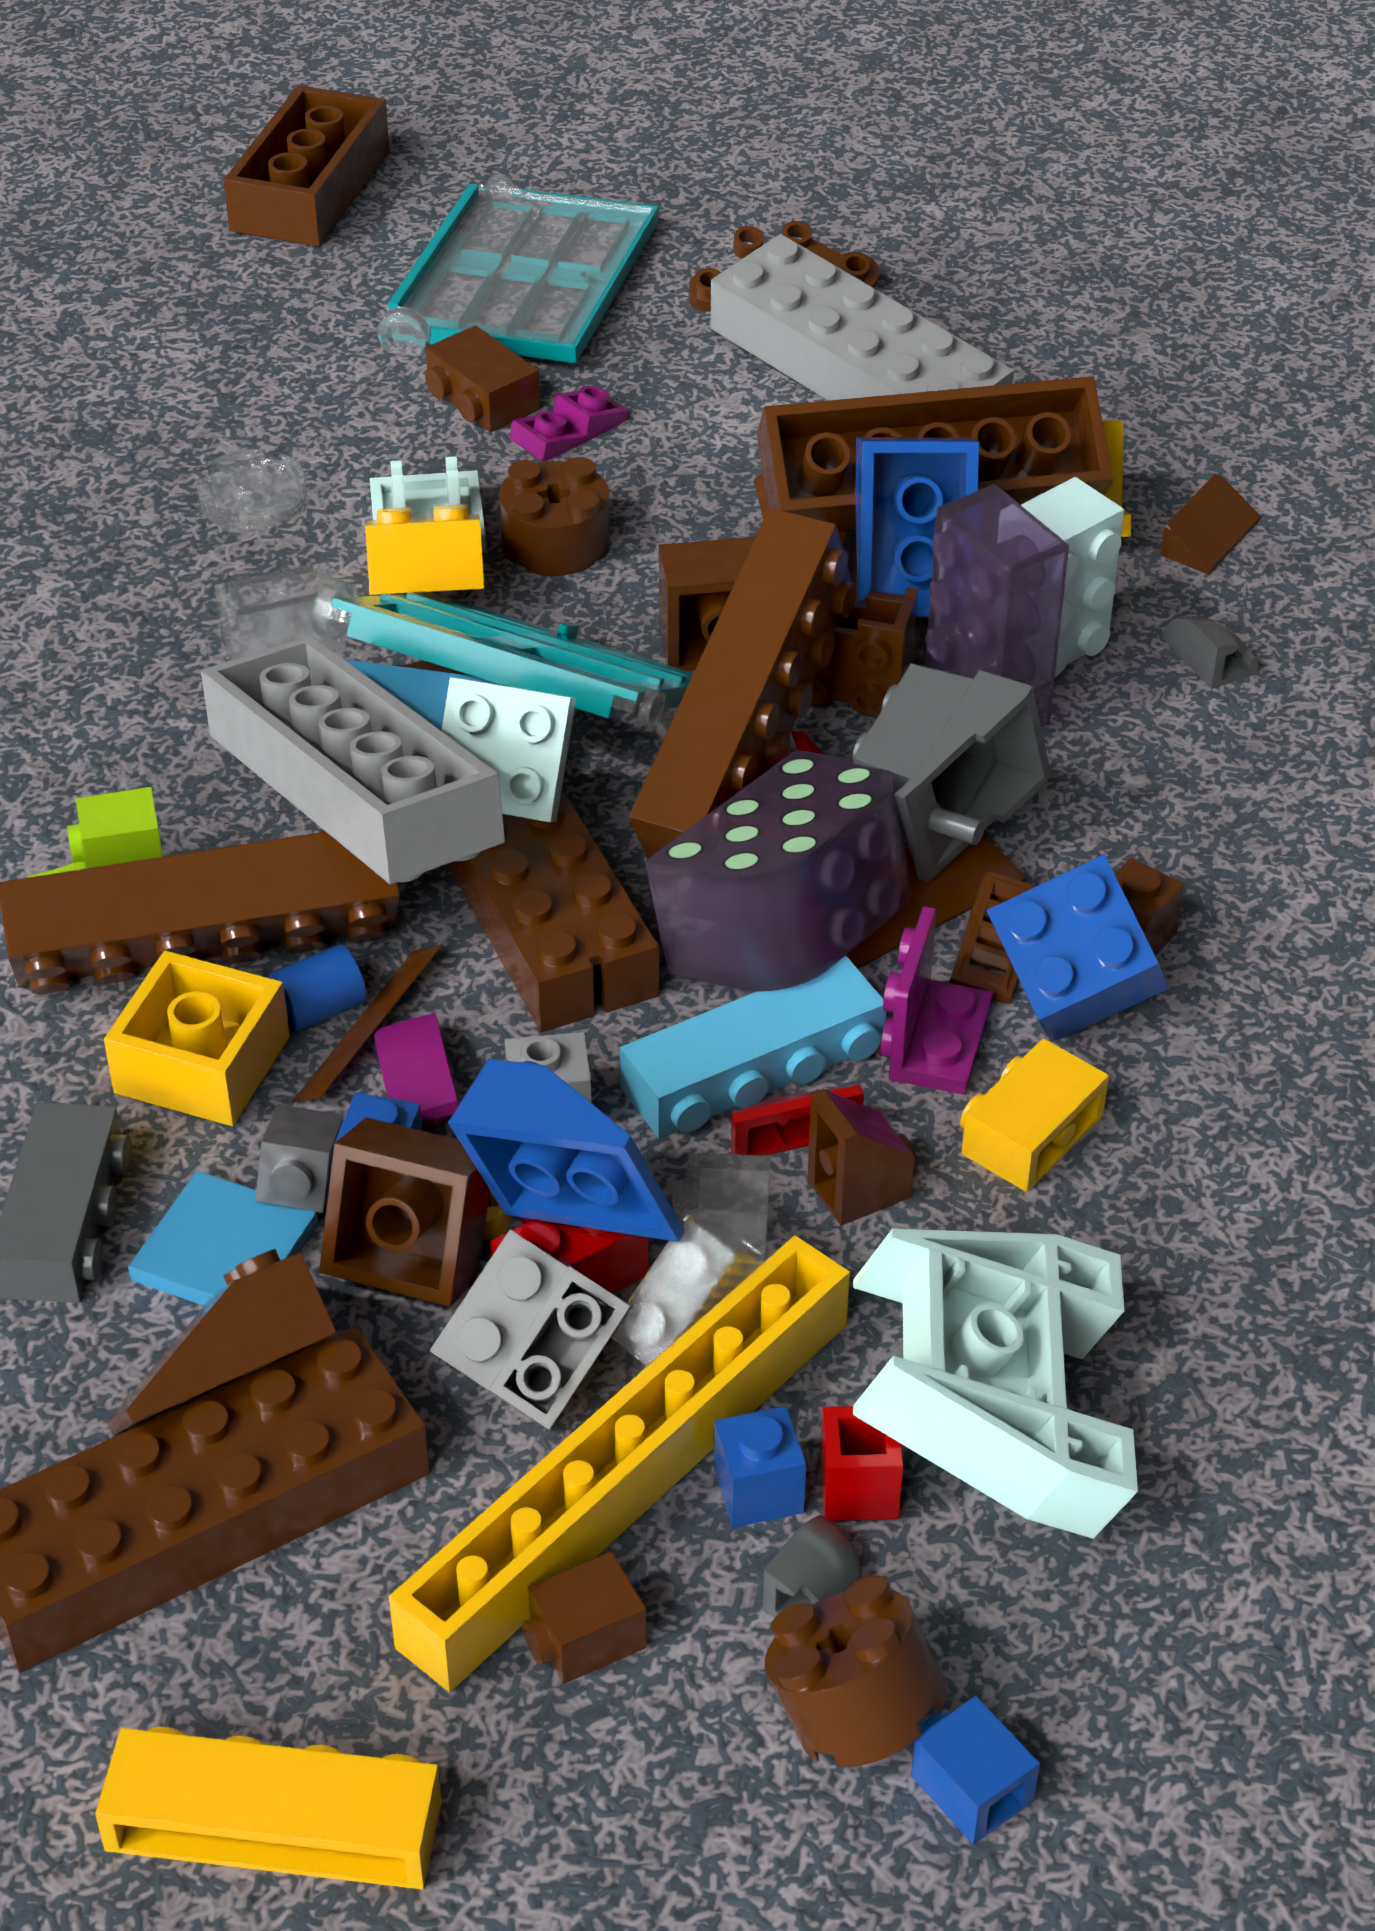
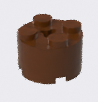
[499,457,610,576]
[765,1575,948,1767]

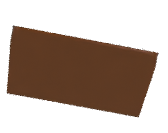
[1160,474,1261,575]

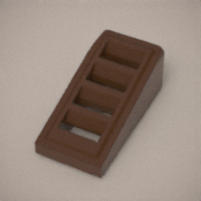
[949,871,1037,1004]

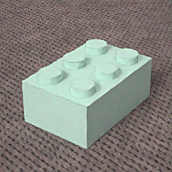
[979,477,1124,685]

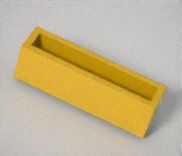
[95,1727,442,1890]

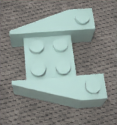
[853,1229,1138,1539]

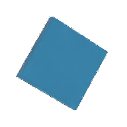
[128,1170,319,1305]

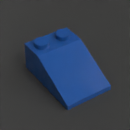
[855,437,979,617]
[448,1059,685,1242]

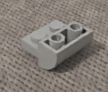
[429,1229,630,1430]

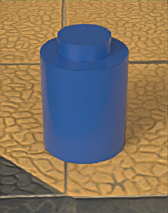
[268,944,366,1033]

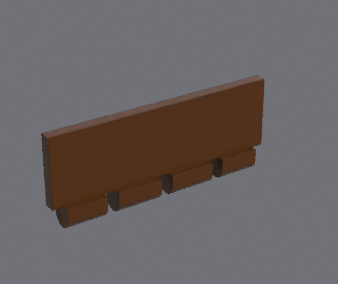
[782,835,1027,969]

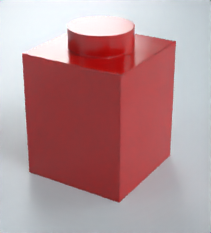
[819,1406,903,1521]

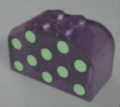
[645,750,911,991]

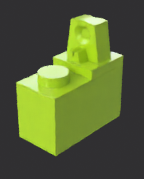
[28,787,163,878]

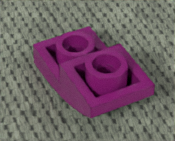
[509,386,629,462]
[373,1012,459,1128]

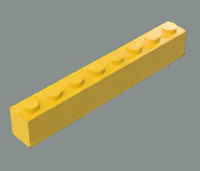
[389,1235,850,1693]

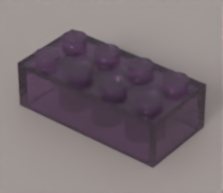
[925,484,1069,730]

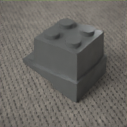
[853,664,1051,883]

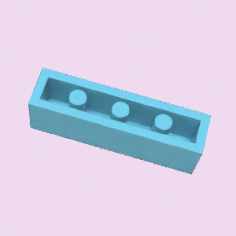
[620,955,886,1139]

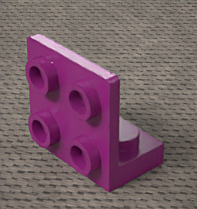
[880,906,993,1095]

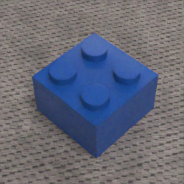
[986,854,1169,1042]

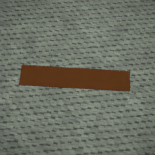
[292,944,443,1103]

